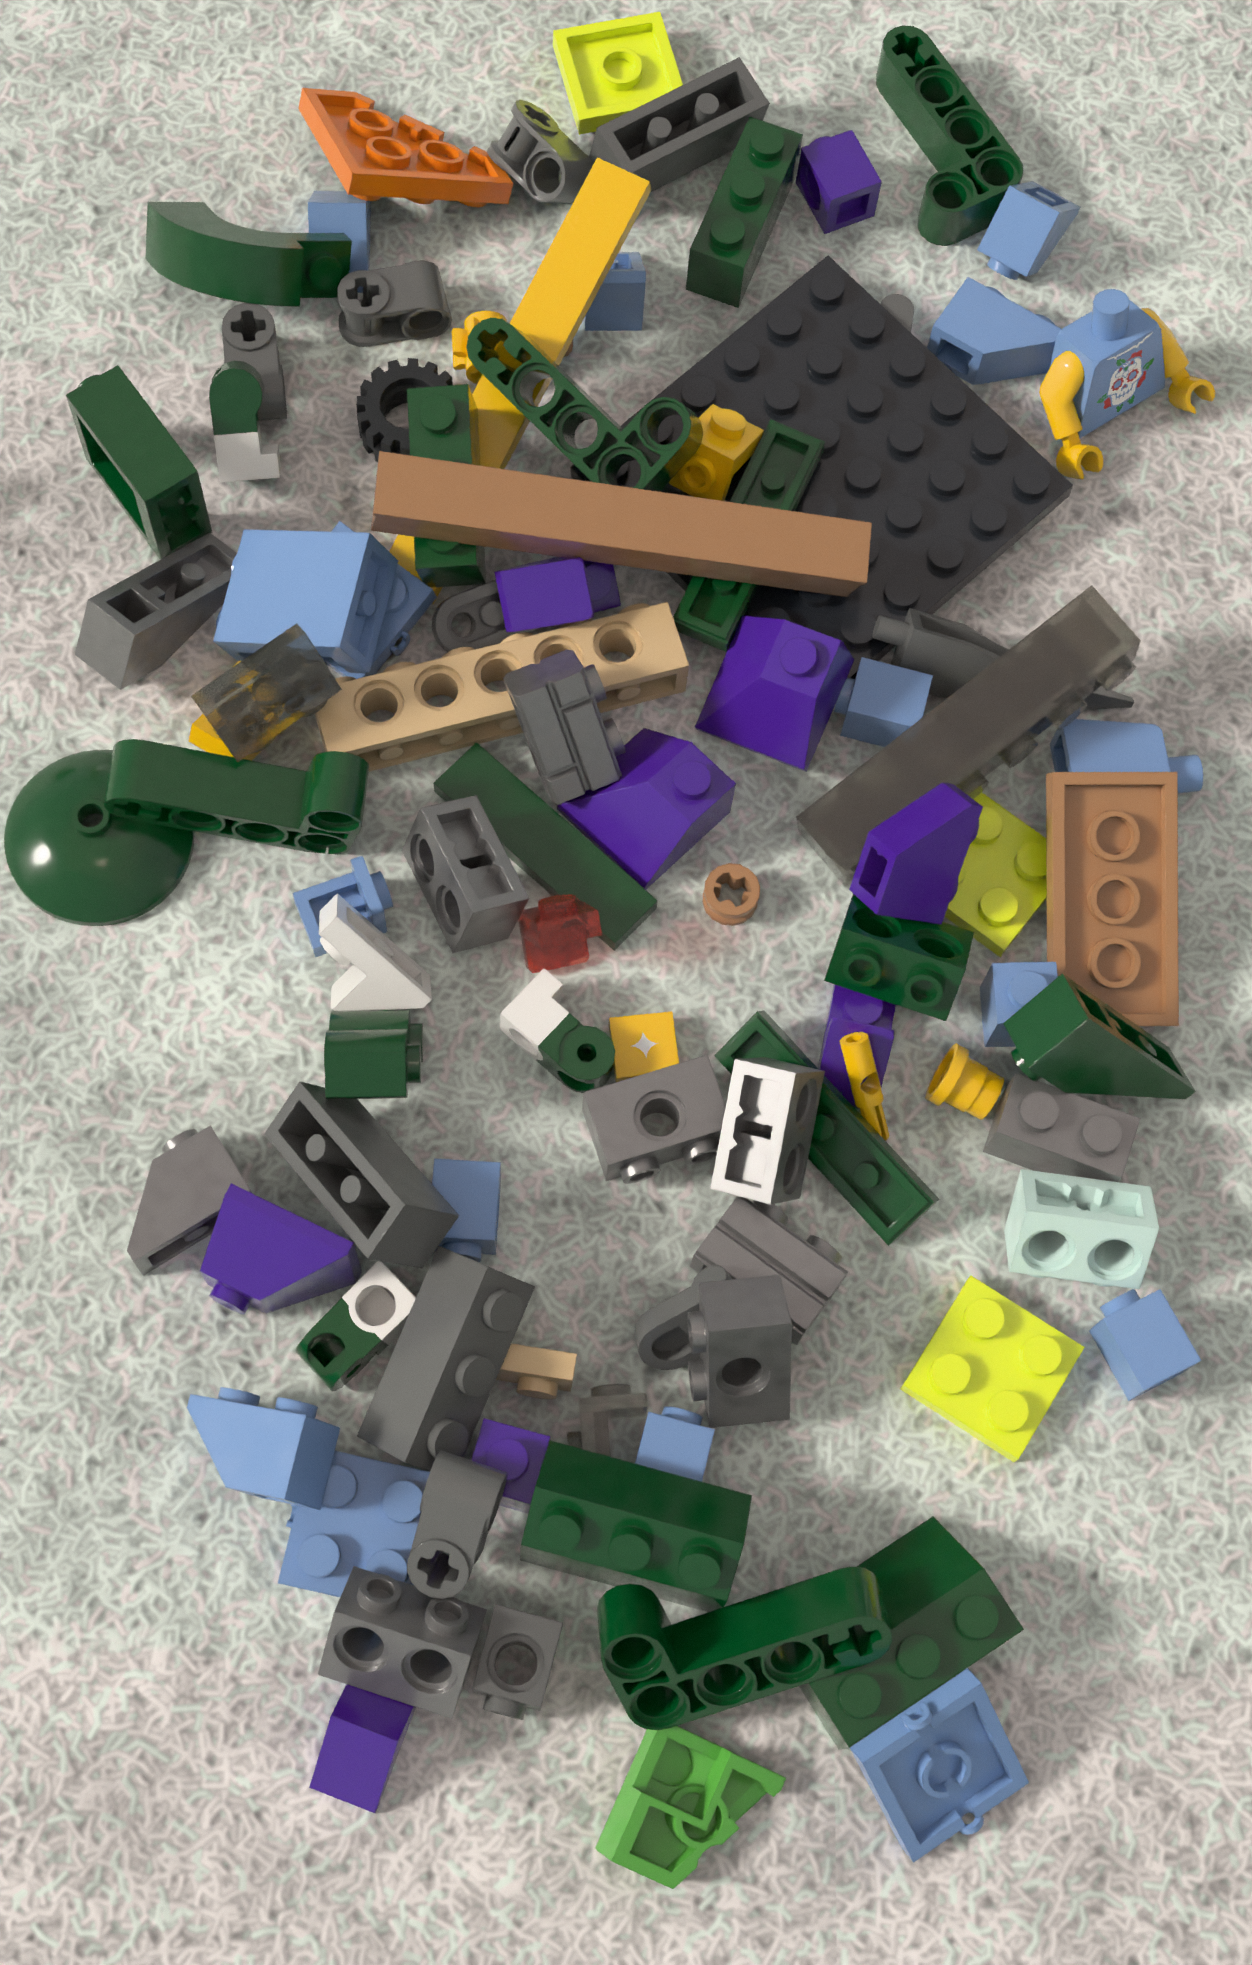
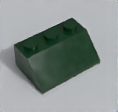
[520,1440,752,1612]
[799,1516,1024,1750]

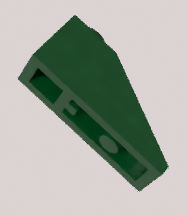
[1003,973,1196,1099]

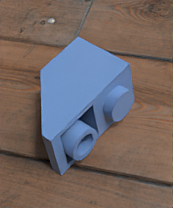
[927,277,1062,385]
[187,1387,340,1510]

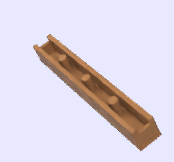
[371,451,872,597]

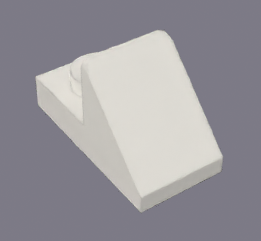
[319,893,432,1011]

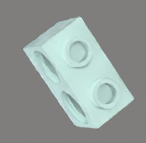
[1004,1169,1159,1289]

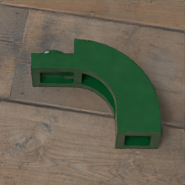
[145,202,352,307]

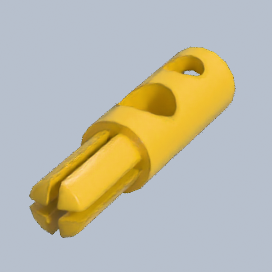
[840,1032,890,1141]

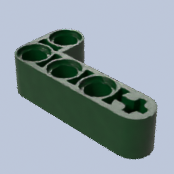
[876,25,1023,246]
[466,318,703,492]
[104,739,369,855]
[597,1566,893,1730]

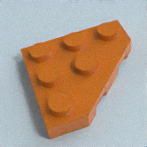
[298,88,513,207]

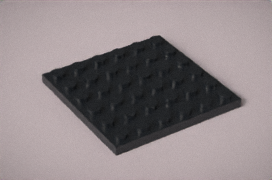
[570,255,1073,679]

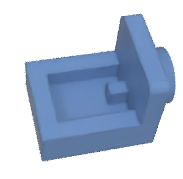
[292,856,393,957]

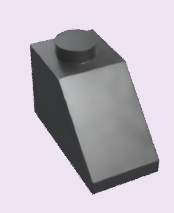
[127,1125,252,1276]

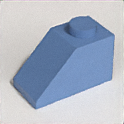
[977,181,1081,280]

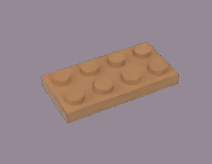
[1046,772,1179,1026]

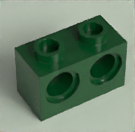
[824,894,974,1021]

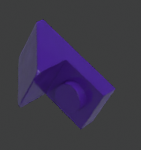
[494,557,621,632]
[818,984,896,1109]

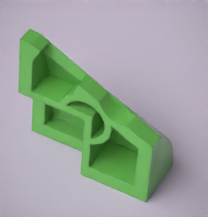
[595,1726,786,1889]

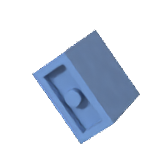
[213,529,398,674]

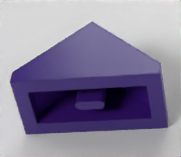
[309,1684,416,1814]

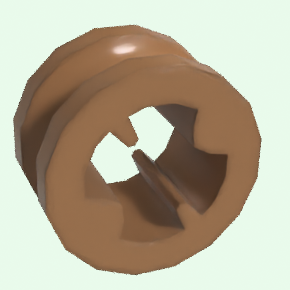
[702,863,760,926]

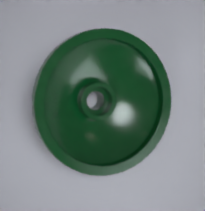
[4,750,195,926]

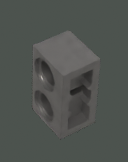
[402,795,529,953]
[710,1057,825,1205]
[318,1566,487,1719]

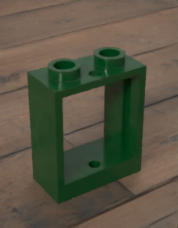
[66,365,212,560]

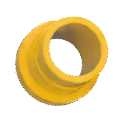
[925,1043,1004,1120]

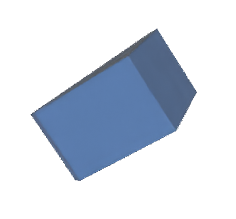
[308,191,371,293]
[585,252,646,331]

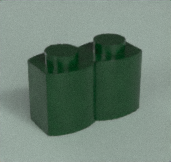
[324,1009,423,1099]

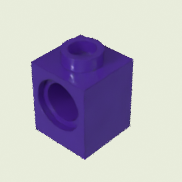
[795,130,882,234]

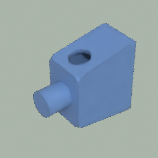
[1050,719,1203,793]

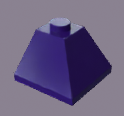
[695,616,855,772]
[557,728,736,890]
[200,1183,362,1314]

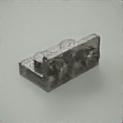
[191,623,342,762]

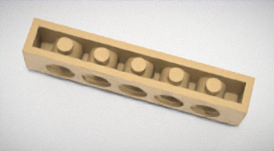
[310,602,689,772]

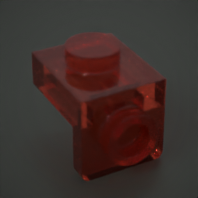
[518,894,602,973]

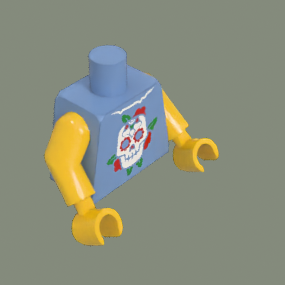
[1039,289,1215,480]

